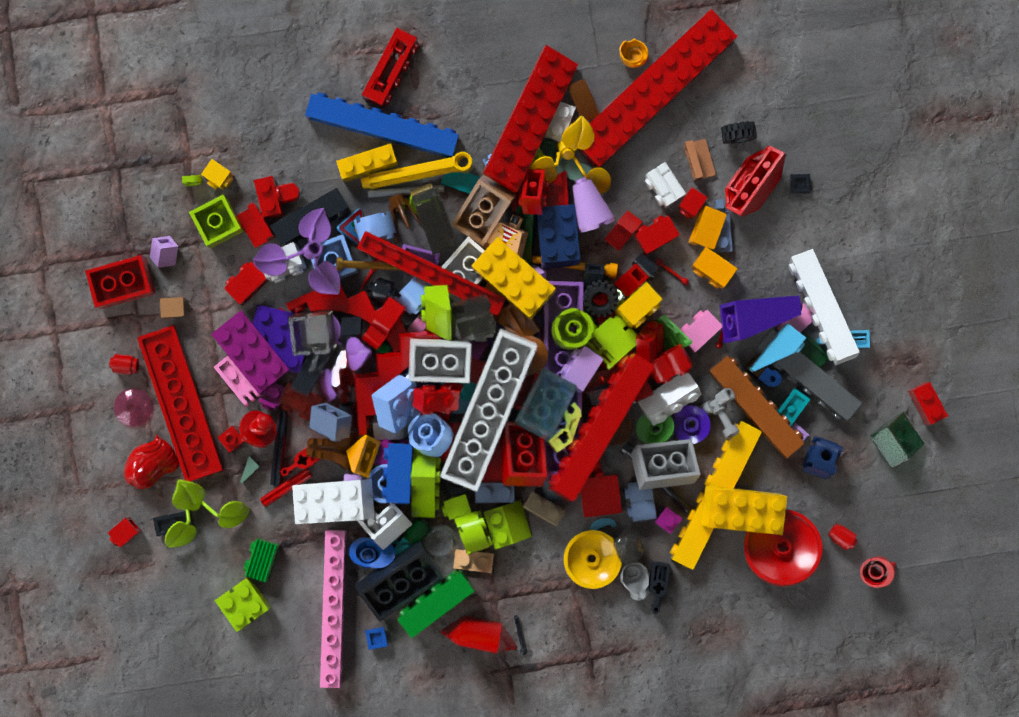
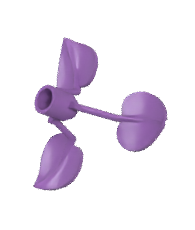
[253,208,340,295]
[320,313,372,403]

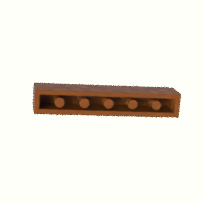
[708,356,804,459]

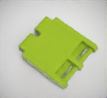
[585,315,637,370]

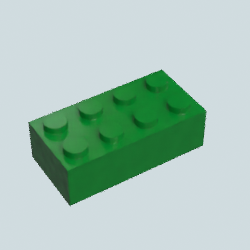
[397,569,475,639]

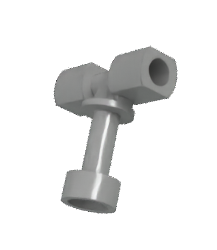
[699,388,740,439]

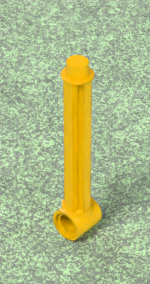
[361,152,474,190]

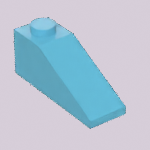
[749,323,806,372]

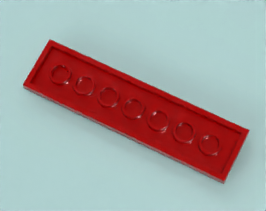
[482,45,578,193]
[137,325,224,482]

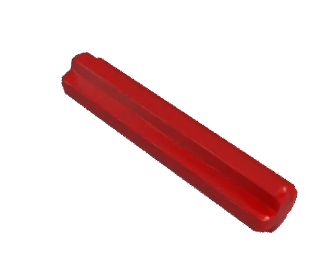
[260,469,312,507]

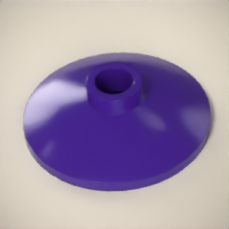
[673,405,711,444]

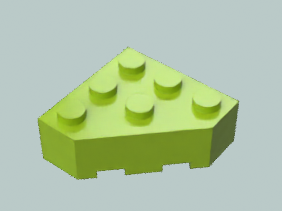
[411,448,441,518]

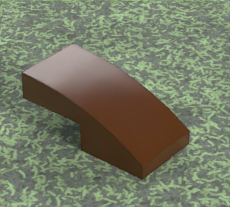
[567,79,599,121]

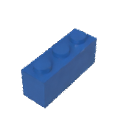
[382,443,412,504]

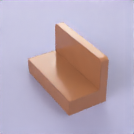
[683,139,716,181]

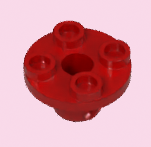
[239,411,277,448]

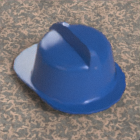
[349,538,395,569]

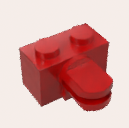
[254,176,300,220]

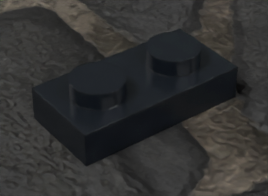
[153,510,196,537]

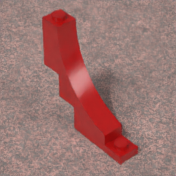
[286,281,407,352]
[354,331,446,435]

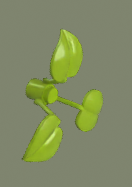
[165,480,250,548]

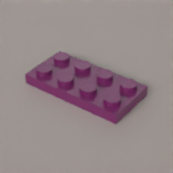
[211,310,290,394]

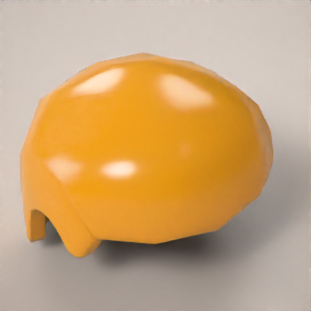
[619,39,649,68]

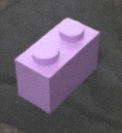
[559,346,603,392]

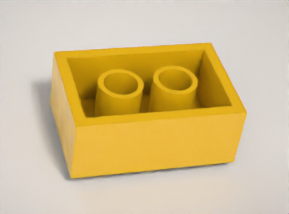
[615,282,662,329]

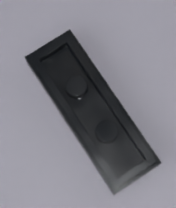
[291,340,335,397]

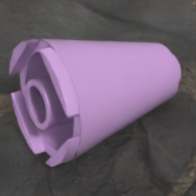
[573,177,615,233]

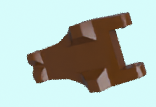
[306,432,375,470]

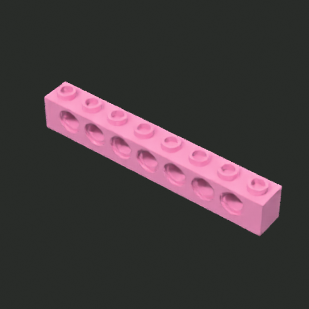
[320,529,347,688]

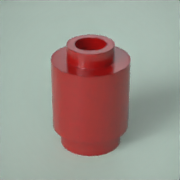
[109,354,139,375]
[828,523,858,551]

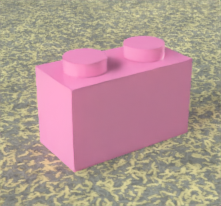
[680,310,722,353]

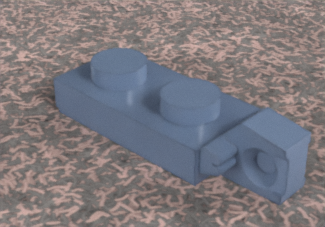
[712,199,732,253]

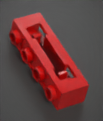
[362,27,419,109]

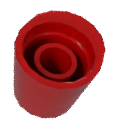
[860,556,897,588]

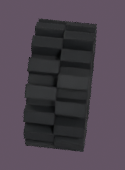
[721,121,757,144]
[583,280,618,318]

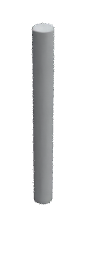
[368,185,444,198]

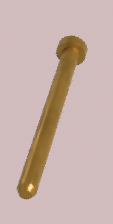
[336,257,402,271]

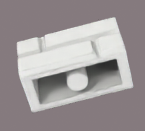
[644,162,686,208]

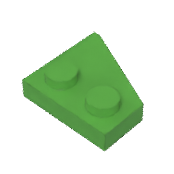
[652,315,693,352]

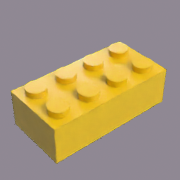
[471,237,556,320]
[701,486,787,535]

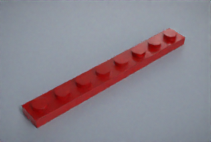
[357,231,506,316]

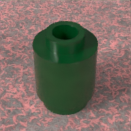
[403,517,431,545]

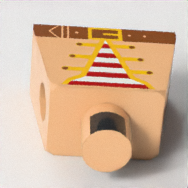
[483,214,528,258]

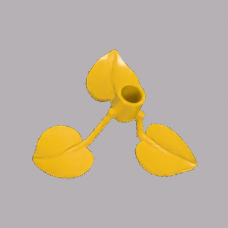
[524,116,611,195]

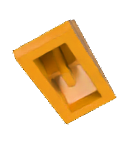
[346,435,381,478]

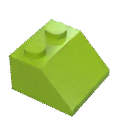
[421,285,451,340]
[484,500,532,549]

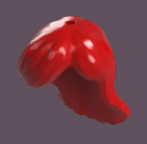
[123,435,178,489]

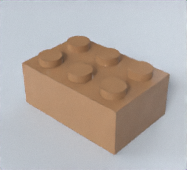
[451,175,517,246]

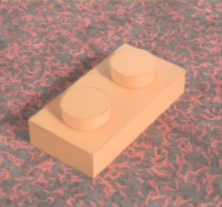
[453,549,494,573]

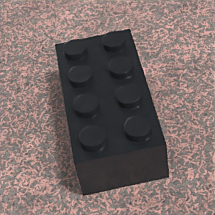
[355,541,444,622]

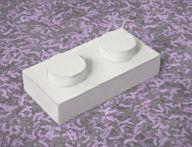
[545,102,576,142]

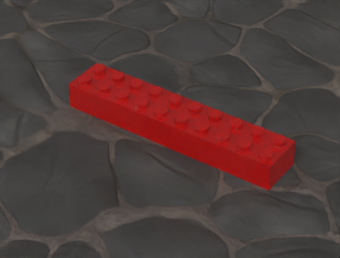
[577,9,738,168]

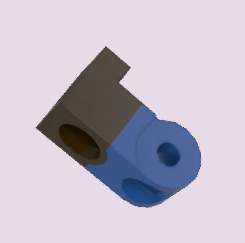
[744,354,781,387]

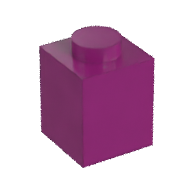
[653,506,682,534]

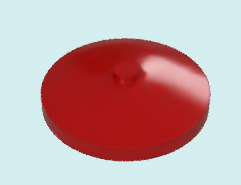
[744,509,823,586]

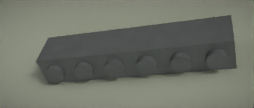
[755,329,862,422]

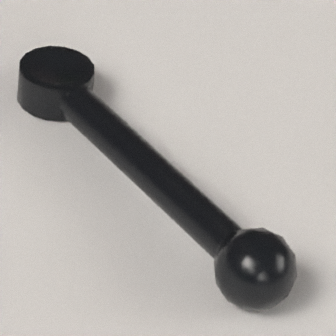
[514,615,527,655]

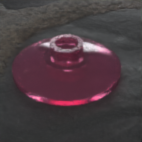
[114,388,153,426]

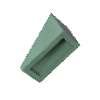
[240,456,261,483]

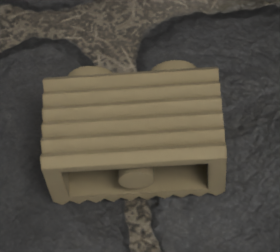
[523,491,565,527]

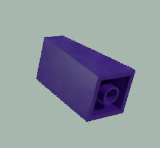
[720,295,802,343]

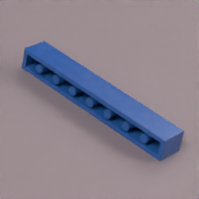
[305,92,459,158]

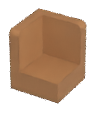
[160,297,187,319]

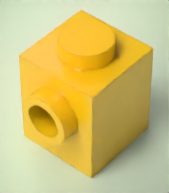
[201,159,234,190]

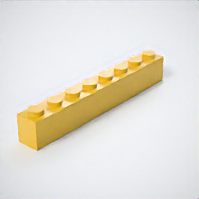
[669,421,762,570]

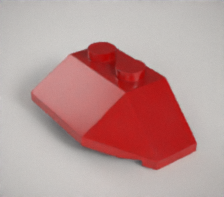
[725,146,786,217]

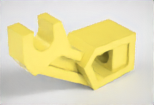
[547,402,581,453]

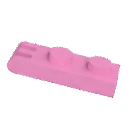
[214,356,261,407]

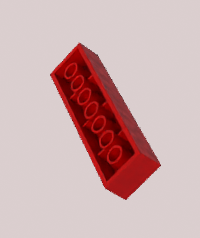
[548,353,655,501]

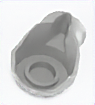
[620,562,649,601]

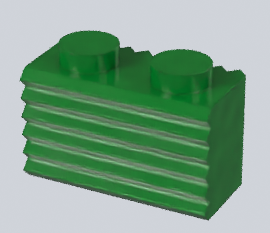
[243,538,281,583]

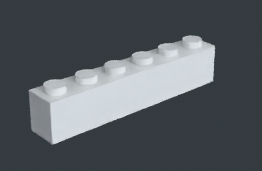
[788,249,859,365]

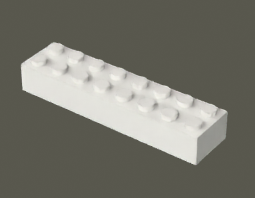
[440,328,537,491]

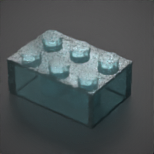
[514,368,578,441]

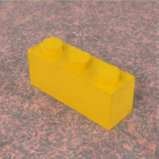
[336,144,398,183]

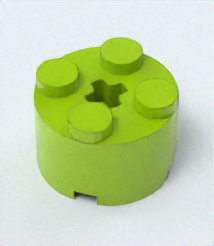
[551,308,594,350]
[455,510,493,555]

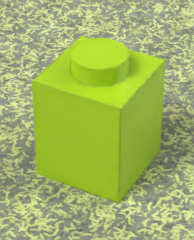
[441,494,472,520]

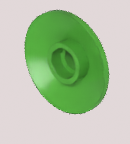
[636,414,674,444]

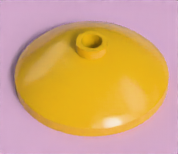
[564,530,622,589]

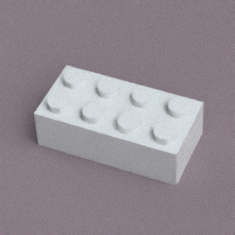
[292,479,375,524]

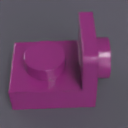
[258,383,288,411]

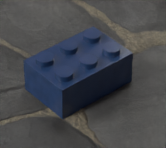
[536,204,580,269]

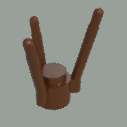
[388,194,422,244]

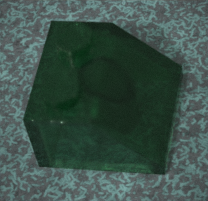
[870,412,925,468]

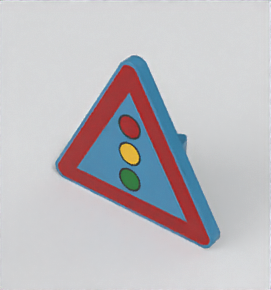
[337,208,363,246]

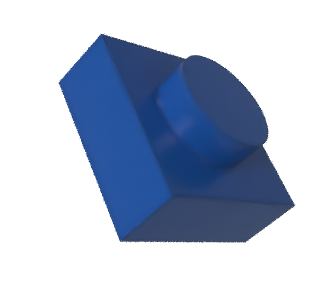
[365,626,388,650]

